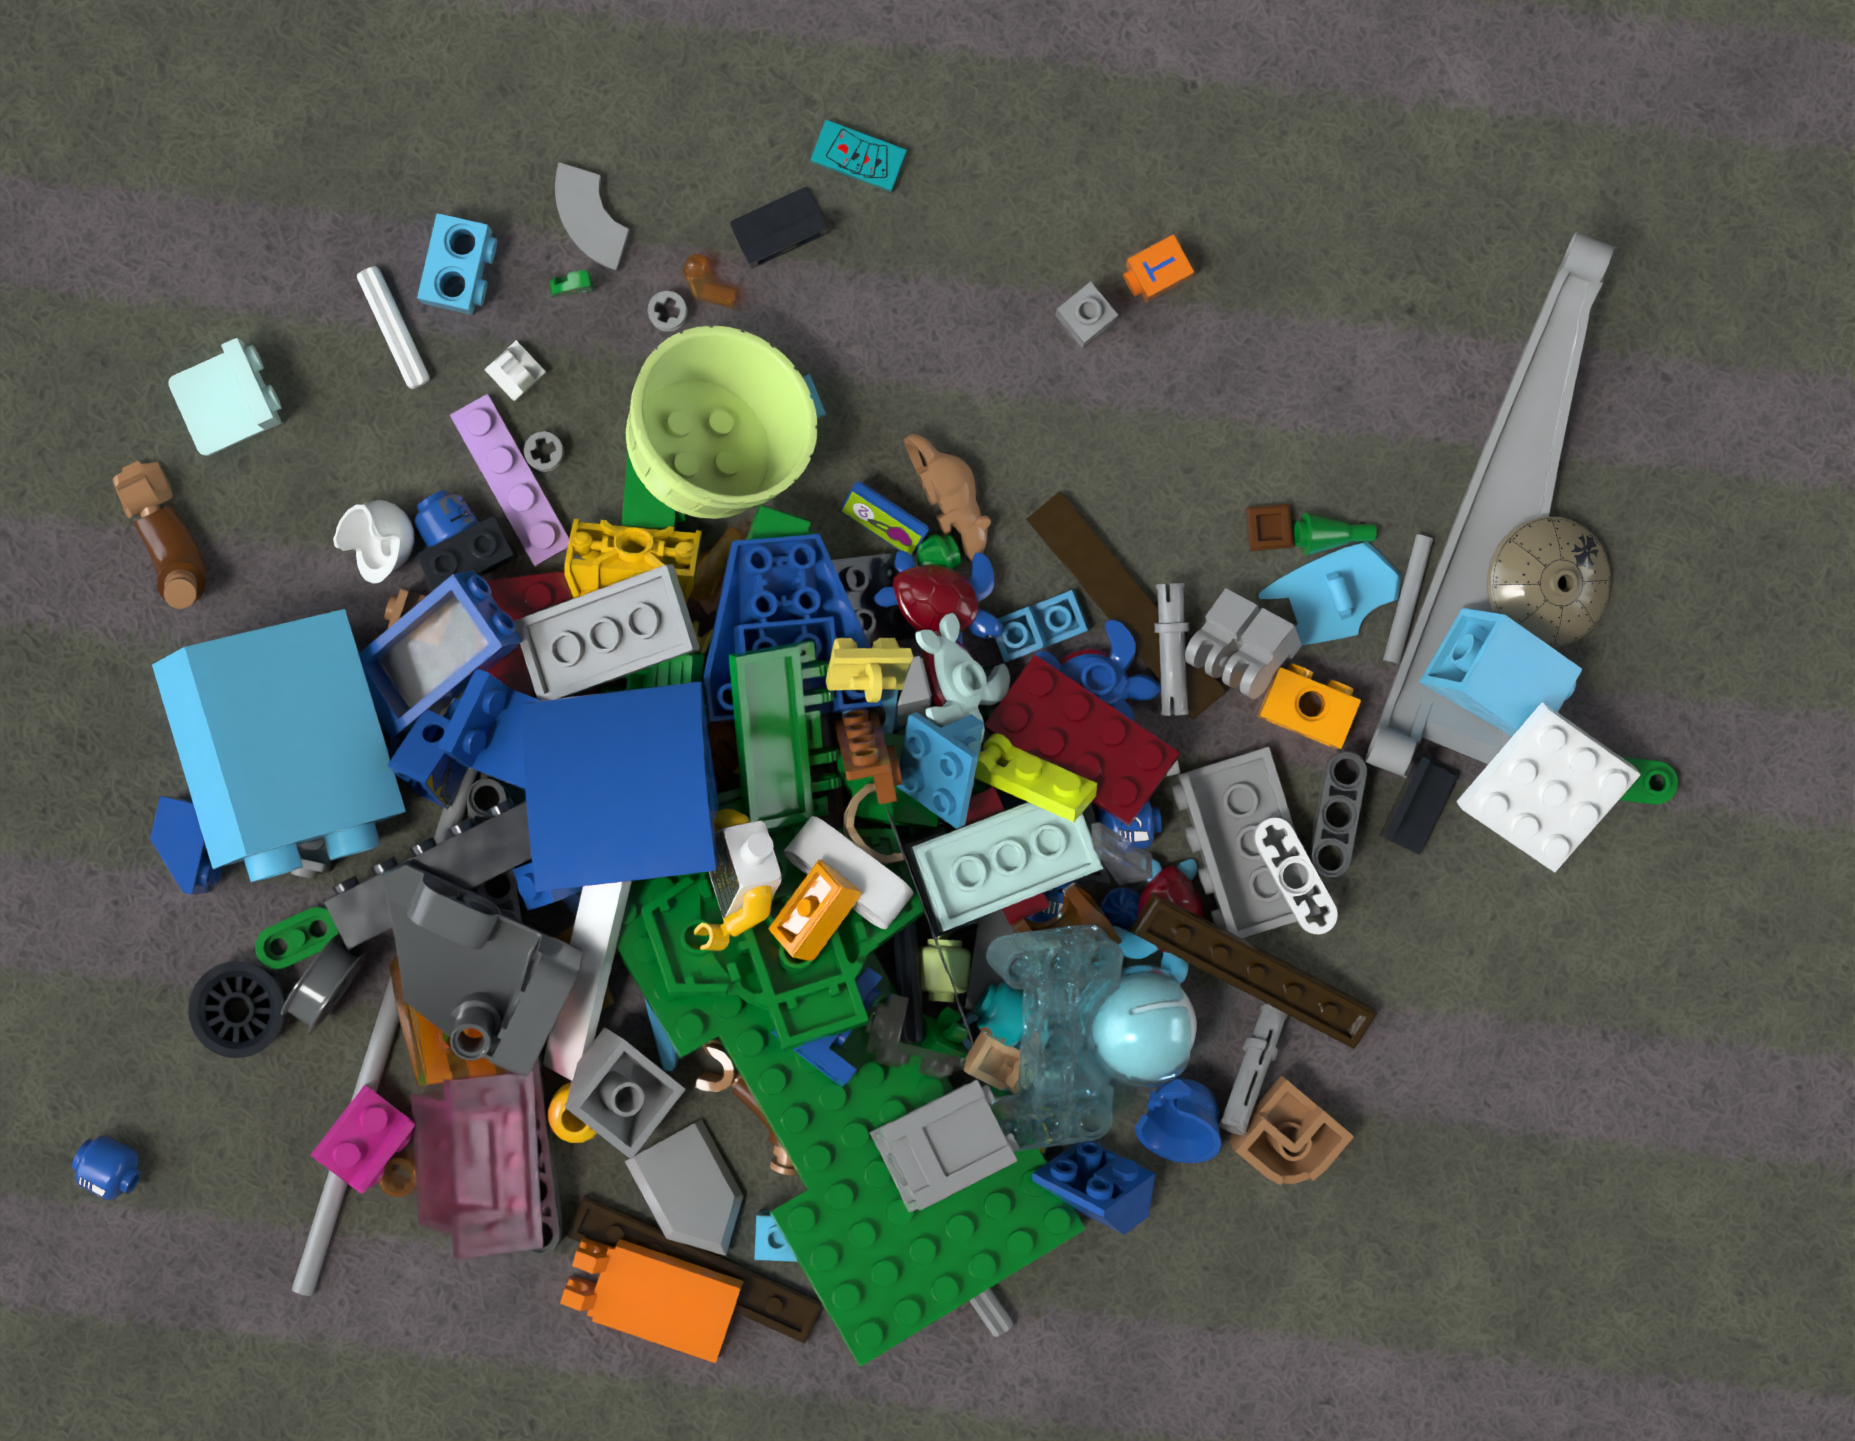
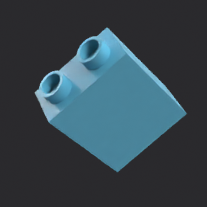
[152,609,406,883]

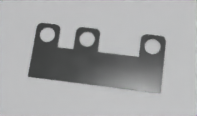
[886,803,973,1044]

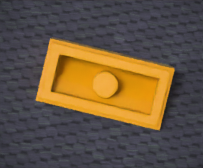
[768,859,862,961]

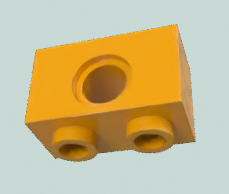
[1257,663,1361,749]

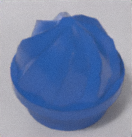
[1101,887,1140,931]

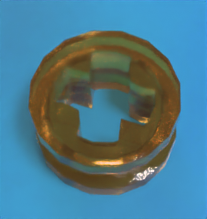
[378,1156,420,1197]

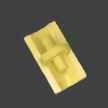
[826,638,913,703]

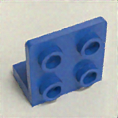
[437,668,542,789]

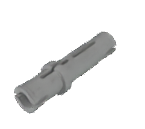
[1155,583,1189,716]
[1219,1004,1288,1135]

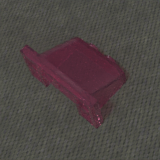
[411,1071,543,1260]

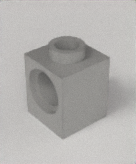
[1055,281,1118,349]

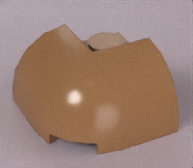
[1230,1075,1354,1185]

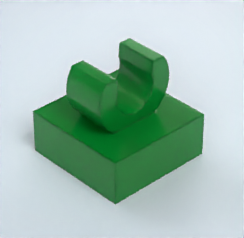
[920,1007,968,1067]

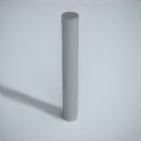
[1383,534,1433,665]

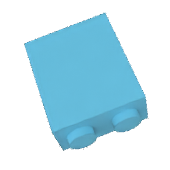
[1419,608,1582,736]

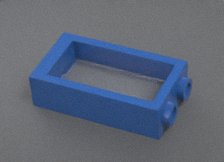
[359,570,523,738]

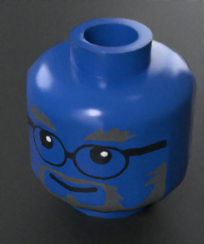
[414,490,479,548]

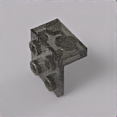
[864,994,966,1079]

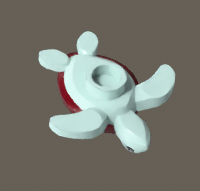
[916,613,1010,743]

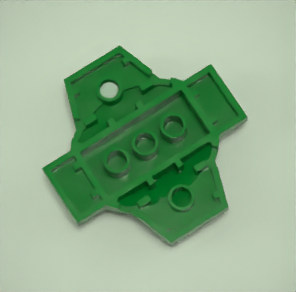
[641,787,924,1052]

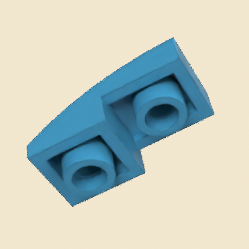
[995,590,1090,663]

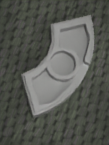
[555,162,630,272]

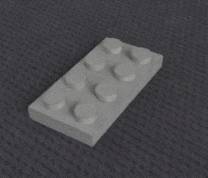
[514,565,700,701]

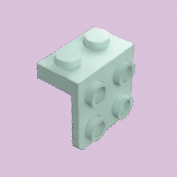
[169,338,282,456]

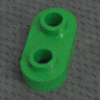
[1618,756,1678,805]
[255,907,340,969]

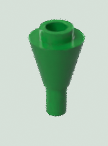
[1294,512,1376,556]

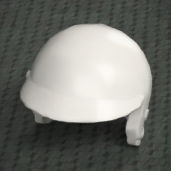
[333,500,414,584]

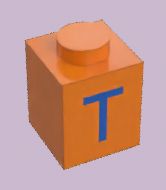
[1123,234,1194,303]

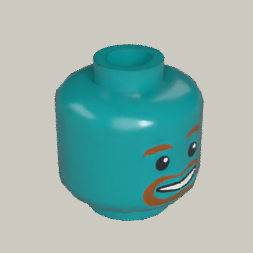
[973,981,1042,1047]

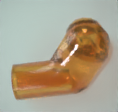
[683,253,738,309]

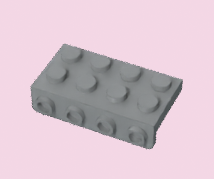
[1172,747,1321,938]

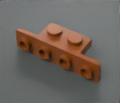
[834,709,903,804]

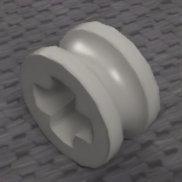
[647,290,688,332]
[524,431,565,472]

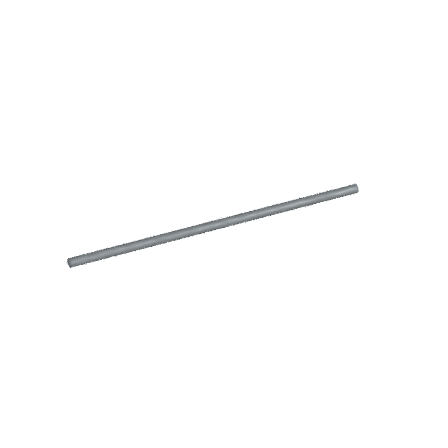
[292,768,478,1296]

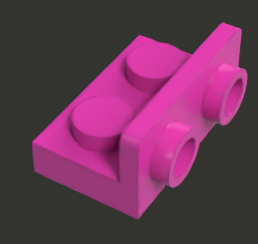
[310,1085,416,1194]

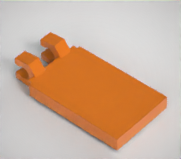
[560,1238,743,1363]

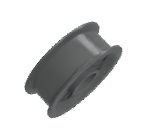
[280,935,367,1035]

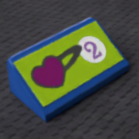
[841,481,929,557]

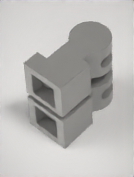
[1185,588,1302,699]

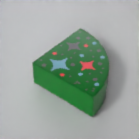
[549,269,594,298]

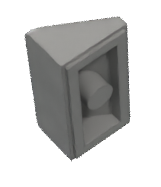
[897,656,932,726]

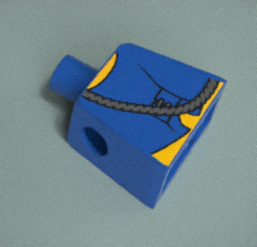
[388,698,468,809]

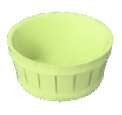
[626,326,817,519]

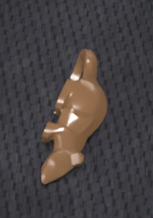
[903,433,991,561]

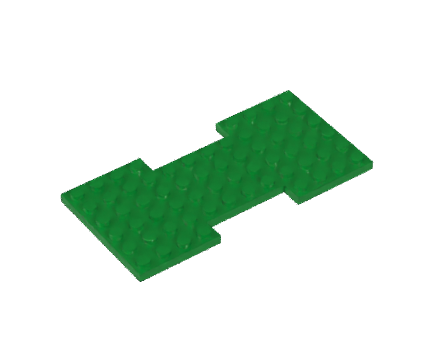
[616,873,1086,1367]

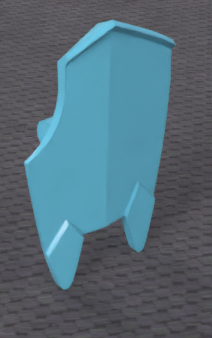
[1258,542,1402,645]

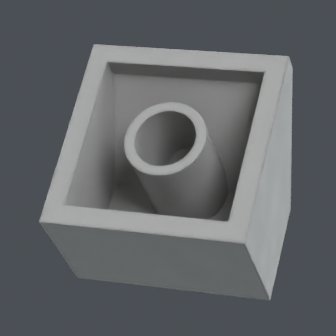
[565,1028,686,1160]

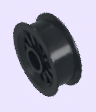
[188,961,287,1058]

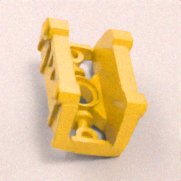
[565,519,702,603]

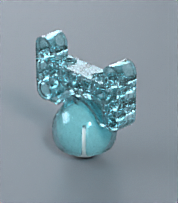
[986,924,1197,1152]

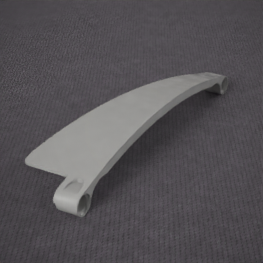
[1365,231,1618,778]

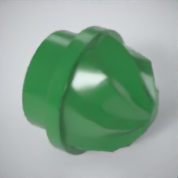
[916,534,961,569]

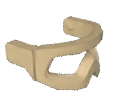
[843,784,905,865]

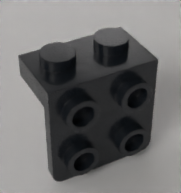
[831,553,917,644]

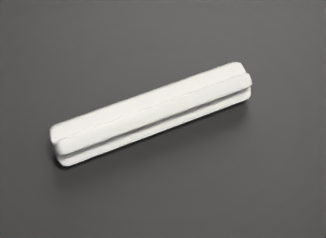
[357,266,430,389]

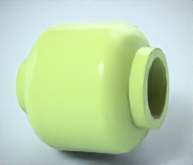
[919,939,972,1002]

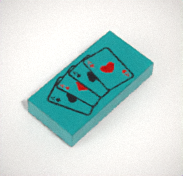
[810,120,907,193]

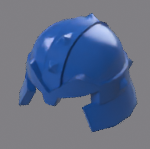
[1134,1076,1222,1164]

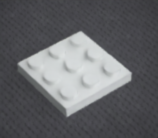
[1456,702,1641,872]

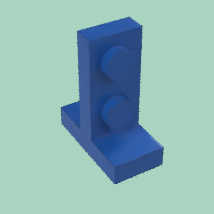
[772,967,882,1087]

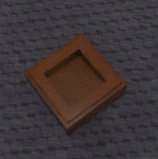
[1245,504,1294,552]

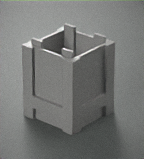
[869,1080,1020,1212]

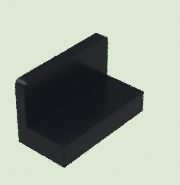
[730,187,829,269]
[1379,757,1457,855]

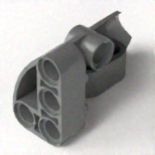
[381,863,583,1078]

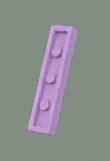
[450,394,569,567]

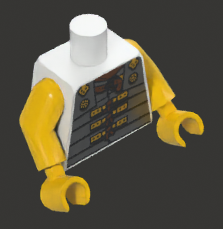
[694,809,781,951]

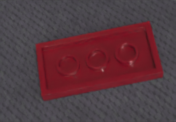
[984,655,1180,827]

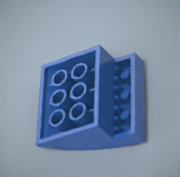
[523,681,720,892]

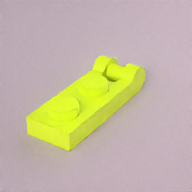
[974,733,1097,822]

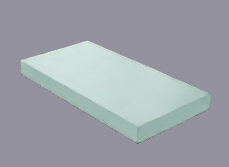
[908,802,1103,932]

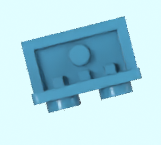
[897,712,984,829]

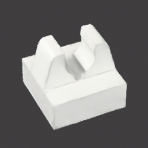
[484,340,547,403]

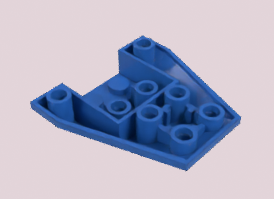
[703,534,882,723]

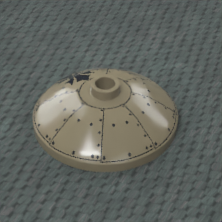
[1487,517,1611,647]

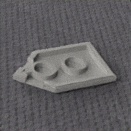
[625,1119,743,1256]

